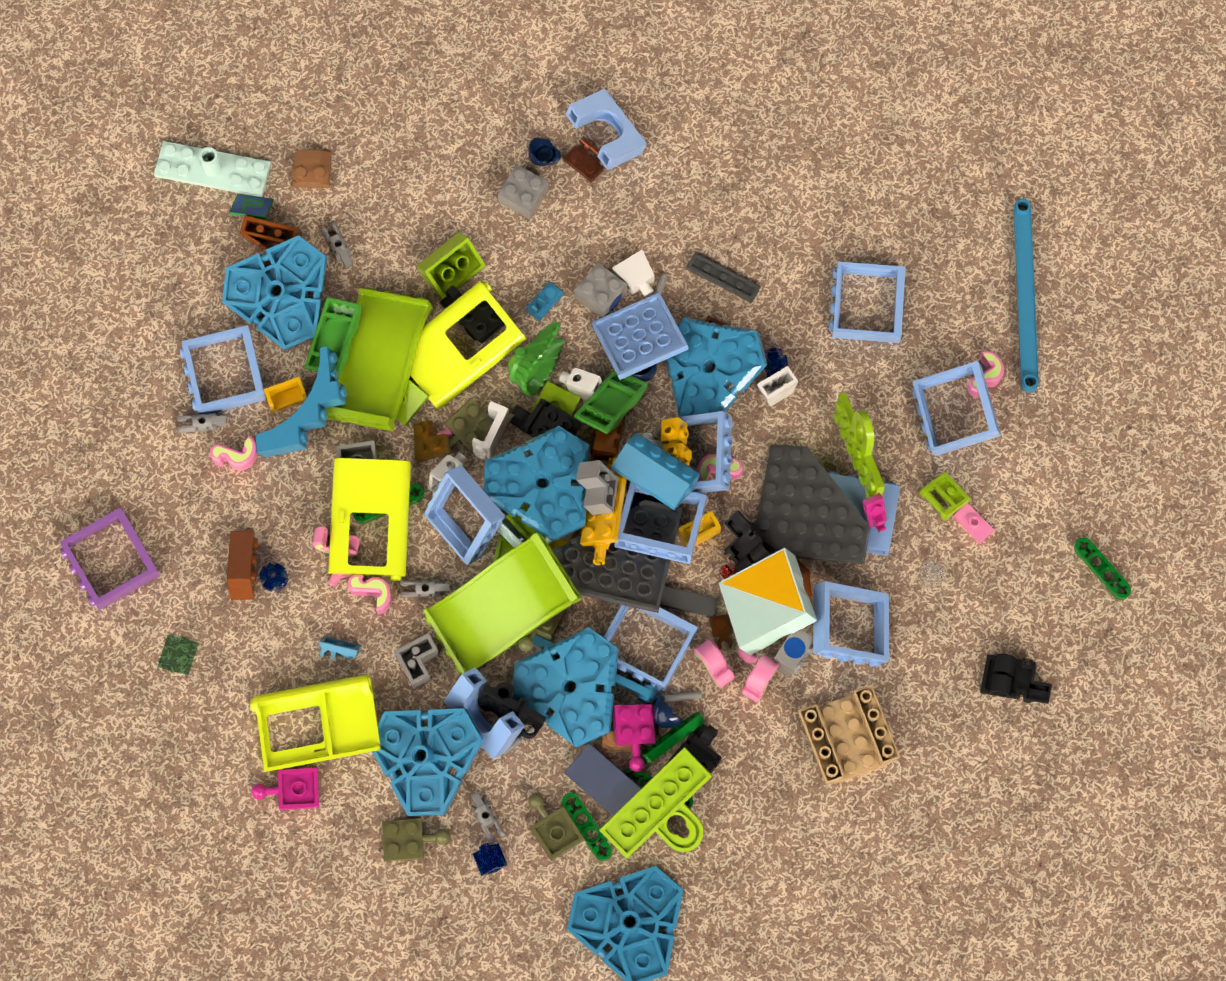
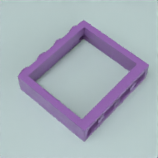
[59,507,160,610]

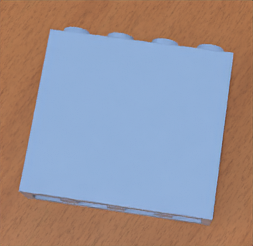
[828,471,900,556]

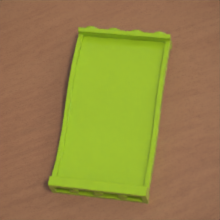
[325,287,434,432]
[423,532,583,675]

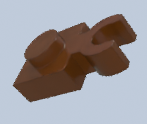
[709,614,733,650]

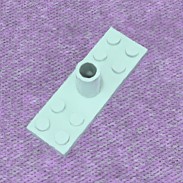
[154,141,271,197]

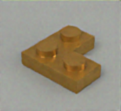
[414,420,449,462]

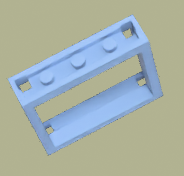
[829,261,905,343]
[180,325,267,414]
[912,361,1001,456]
[662,411,733,493]
[424,465,505,566]
[615,482,707,564]
[813,581,889,667]
[604,605,698,692]

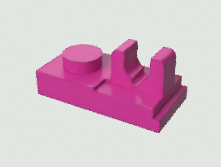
[862,493,887,532]

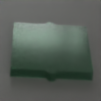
[157,635,199,675]

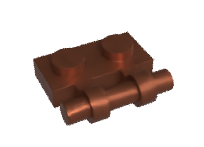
[563,137,604,183]

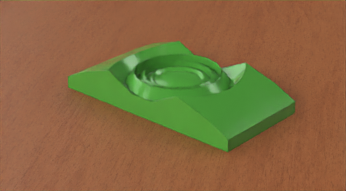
[304,297,362,376]
[574,370,648,434]

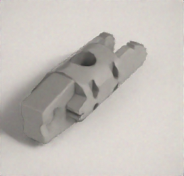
[320,222,352,269]
[177,413,227,433]
[400,579,450,598]
[471,793,505,844]

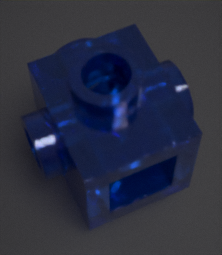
[764,348,788,377]
[259,562,289,593]
[473,843,507,876]

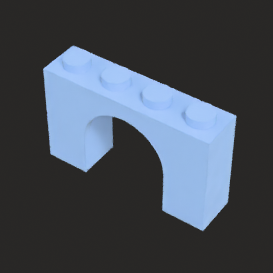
[566,89,647,170]
[444,667,525,760]

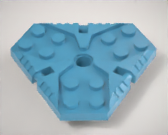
[222,235,327,350]
[665,318,767,426]
[483,426,589,541]
[512,627,619,748]
[372,708,484,816]
[567,866,683,981]

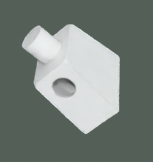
[612,250,654,298]
[757,366,798,406]
[559,368,603,401]
[428,453,467,492]

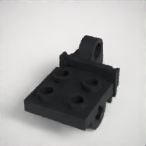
[439,285,505,344]
[510,398,582,438]
[724,510,777,572]
[980,654,1052,704]
[478,682,547,739]
[663,724,722,773]

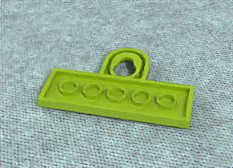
[833,392,885,499]
[599,747,713,859]

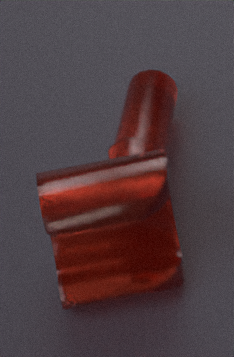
[719,565,737,579]

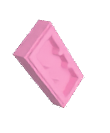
[953,503,994,544]

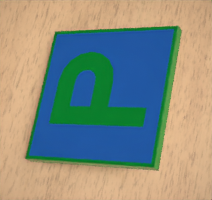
[229,194,274,219]

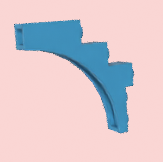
[256,346,347,457]

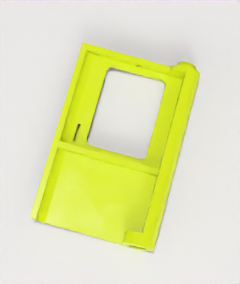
[410,280,527,410]
[328,458,411,581]
[250,674,381,772]

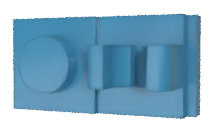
[525,281,564,322]
[319,636,361,660]

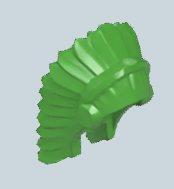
[508,322,565,397]

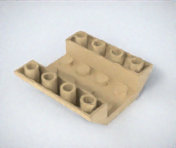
[798,685,900,784]

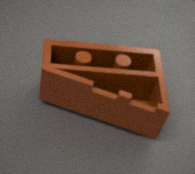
[240,216,302,253]
[590,414,626,461]
[227,530,259,600]

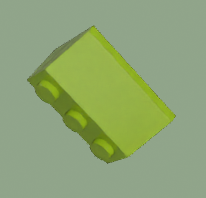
[416,232,486,299]

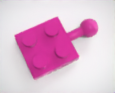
[613,704,655,772]
[251,768,320,811]

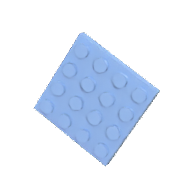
[591,292,689,380]

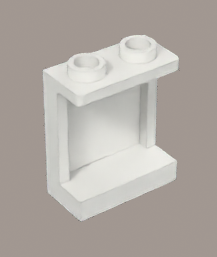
[472,401,509,460]

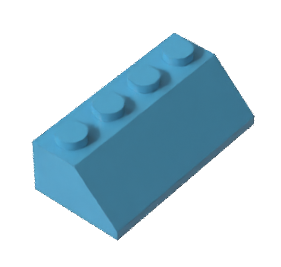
[611,433,700,510]

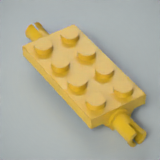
[580,457,627,565]

